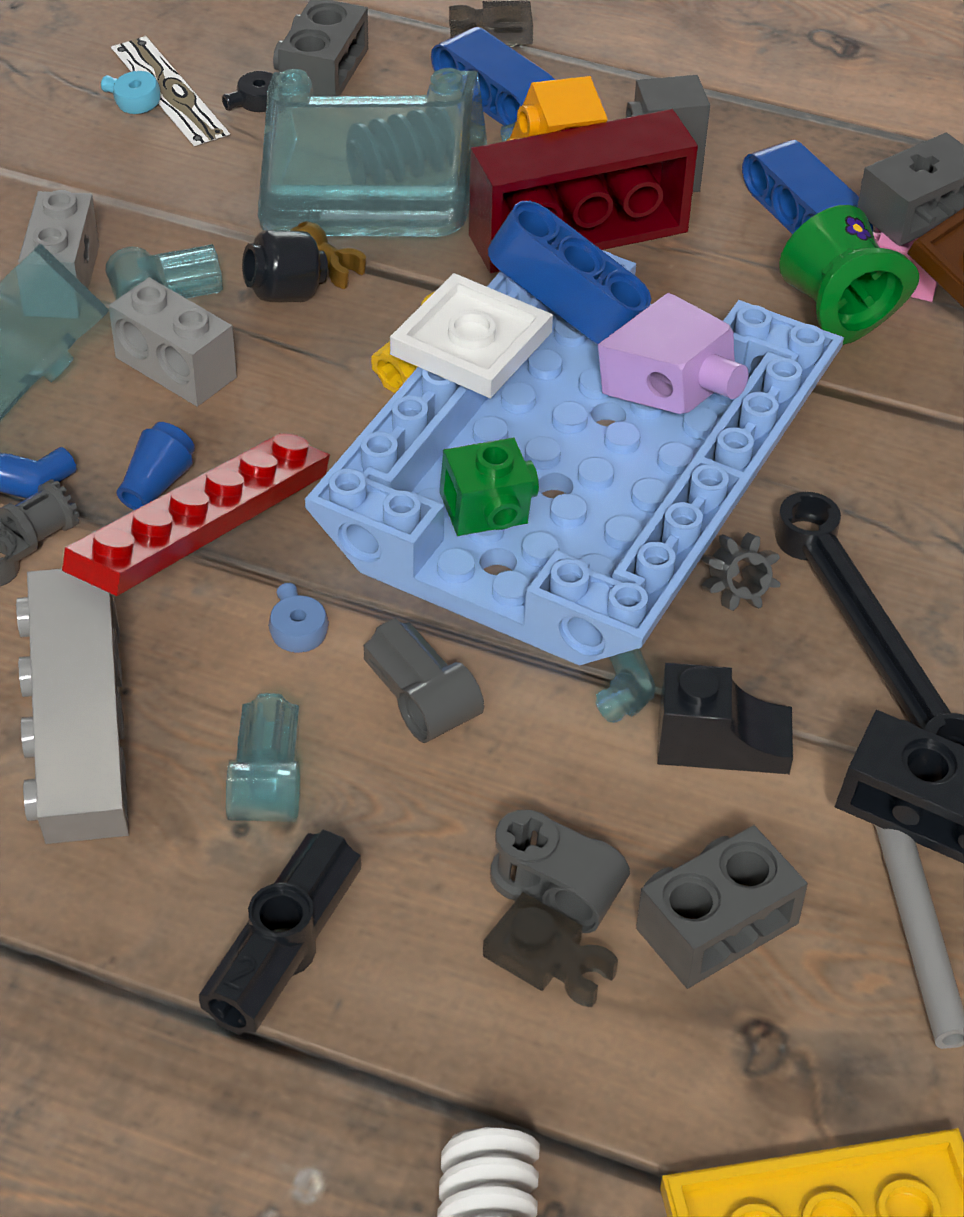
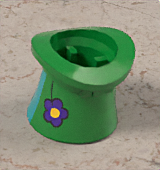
[779,205,919,345]

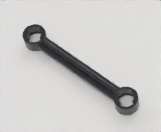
[775,492,964,746]

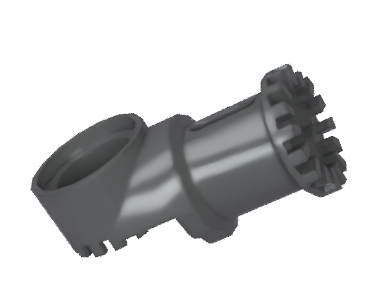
[0,479,80,587]

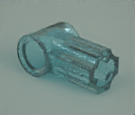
[105,244,223,300]
[226,693,300,822]

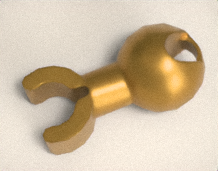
[290,221,366,289]

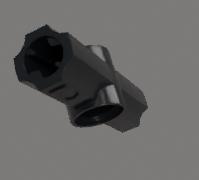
[199,829,362,1035]

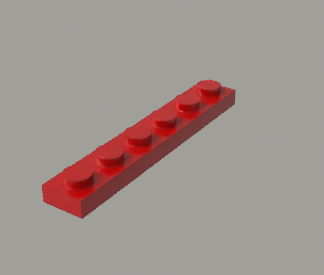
[62,433,330,596]

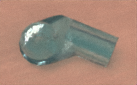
[595,648,655,723]

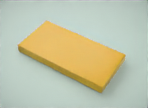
[660,1128,964,1217]

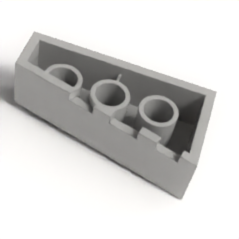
[16,569,129,844]

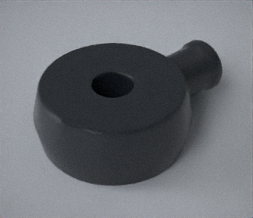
[222,71,283,112]

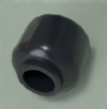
[242,230,328,302]

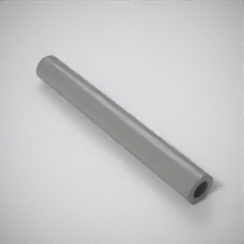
[875,825,964,1049]

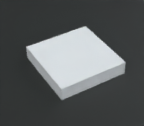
[390,273,553,399]

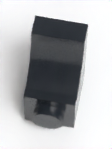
[657,663,793,775]

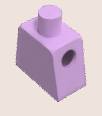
[598,293,748,414]

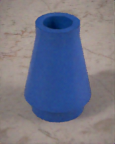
[116,422,195,510]

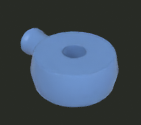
[268,583,329,653]

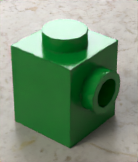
[439,437,539,536]

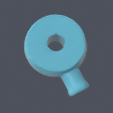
[101,71,160,114]

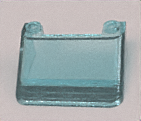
[257,68,487,237]

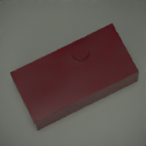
[469,109,698,273]

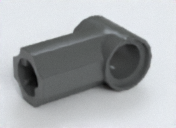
[363,618,484,743]

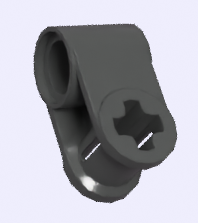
[490,810,630,933]

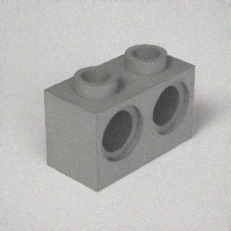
[109,277,237,407]

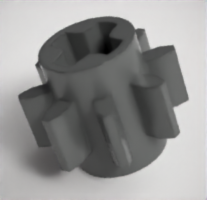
[701,532,781,611]

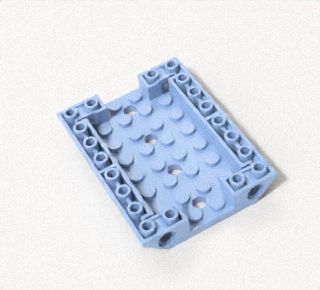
[305,250,844,666]

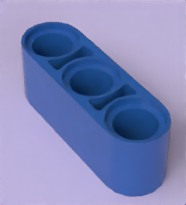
[431,27,555,131]
[742,140,873,234]
[488,201,651,344]

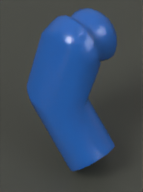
[0,447,77,499]

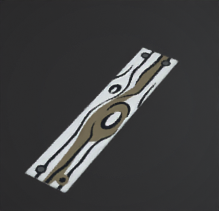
[111,36,230,146]

